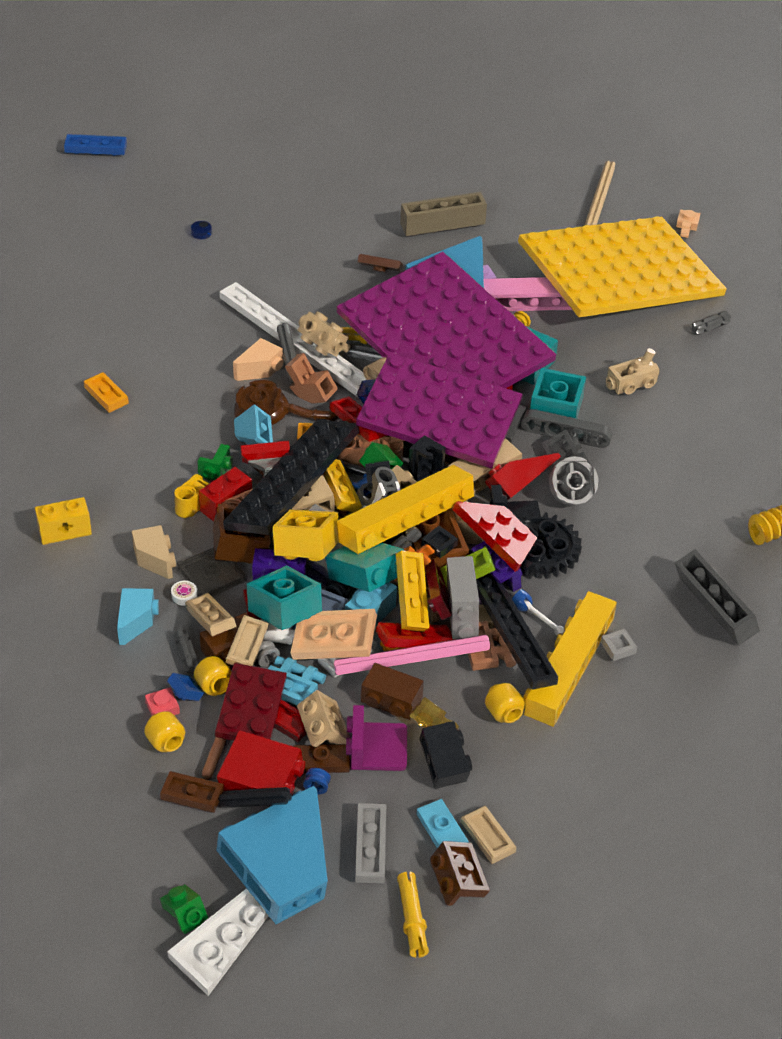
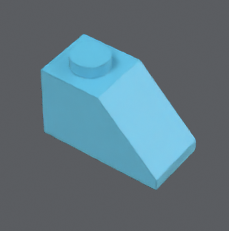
[234,404,273,445]
[117,588,159,645]

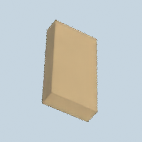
[226,615,269,666]
[461,806,516,864]

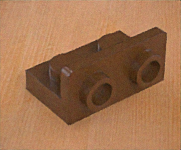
[430,841,490,906]

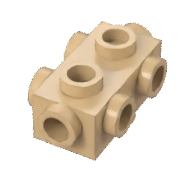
[297,311,351,357]
[606,348,659,395]

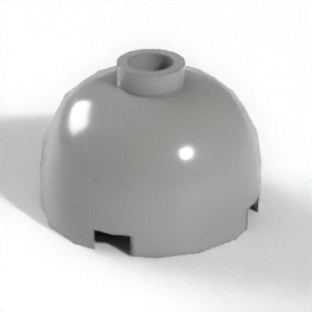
[548,456,599,506]

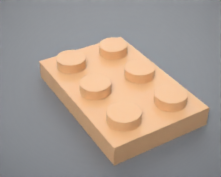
[290,609,377,660]

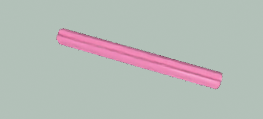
[334,635,490,675]

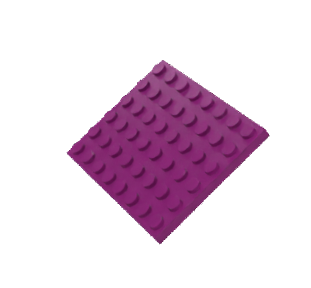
[337,251,556,388]

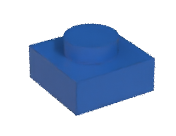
[167,673,204,701]

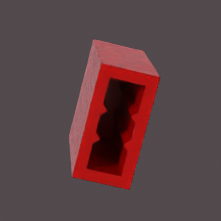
[217,730,305,806]

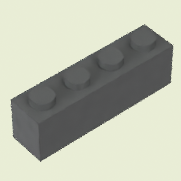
[675,549,760,645]

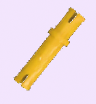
[397,872,429,958]

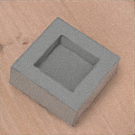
[601,629,637,661]

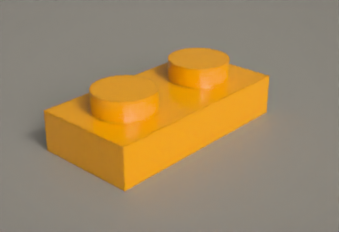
[84,372,129,413]

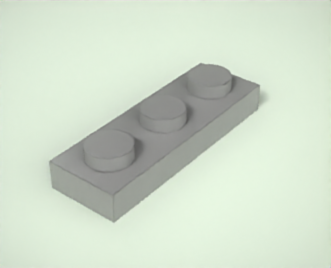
[355,803,386,883]

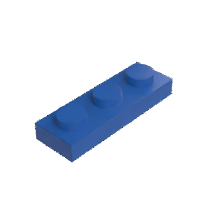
[64,134,127,156]

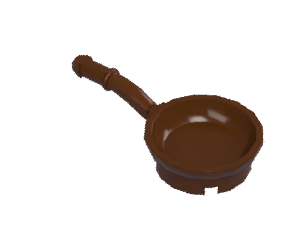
[234,380,338,425]

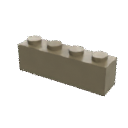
[400,192,487,236]

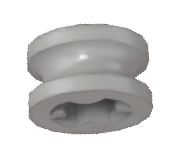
[256,641,280,667]

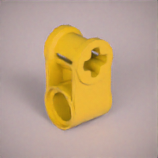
[174,474,209,518]

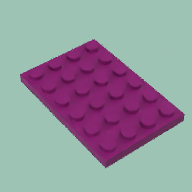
[356,352,523,469]

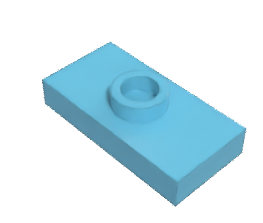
[416,799,469,848]

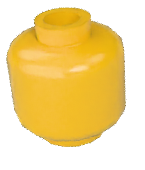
[194,656,232,696]
[485,683,525,723]
[144,711,185,752]

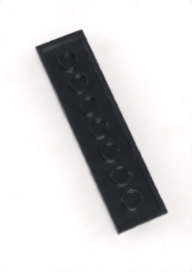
[223,419,360,535]

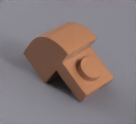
[285,353,338,403]

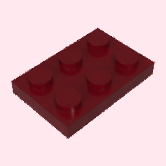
[215,663,287,741]

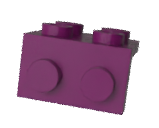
[346,705,407,771]

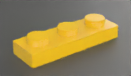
[322,459,362,512]
[396,551,429,631]

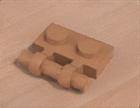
[468,621,516,671]

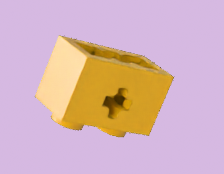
[35,497,92,545]

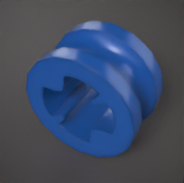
[303,768,331,795]

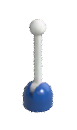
[512,589,565,636]

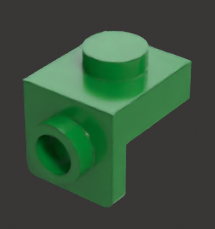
[197,444,233,480]
[160,884,209,934]

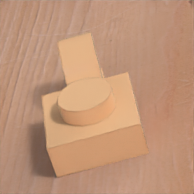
[676,209,701,238]

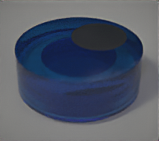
[191,221,212,240]

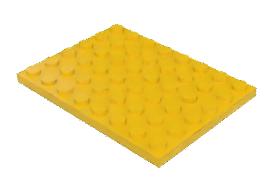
[518,216,727,317]

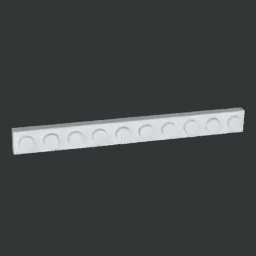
[219,282,373,401]

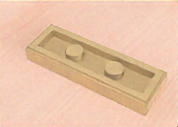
[185,593,236,636]

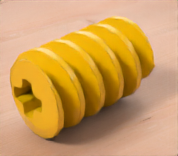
[748,505,782,545]

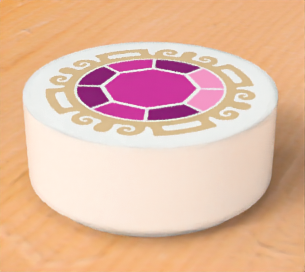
[171,580,197,606]

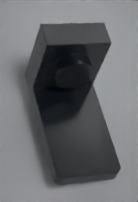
[489,485,541,519]

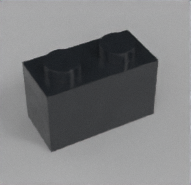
[419,721,472,789]

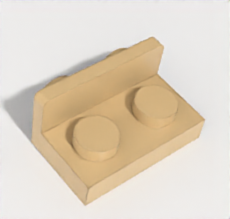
[297,690,350,747]

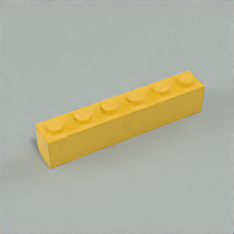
[337,464,474,554]
[523,591,617,727]

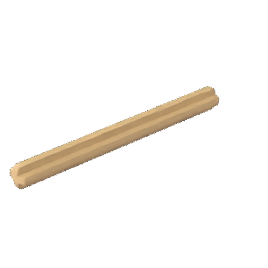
[584,160,615,226]

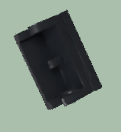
[408,435,446,482]

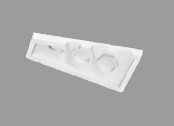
[167,888,268,996]

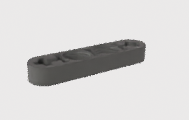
[521,409,613,448]

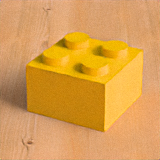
[273,509,339,561]

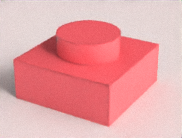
[145,687,180,716]

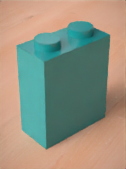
[325,543,404,592]

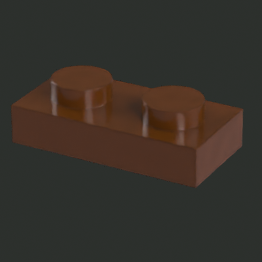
[160,771,224,813]

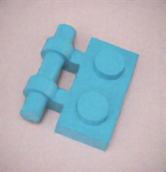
[268,656,326,706]

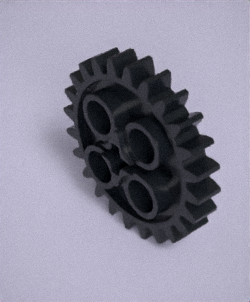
[516,512,582,579]

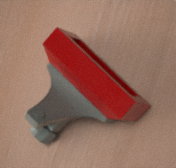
[241,441,290,476]

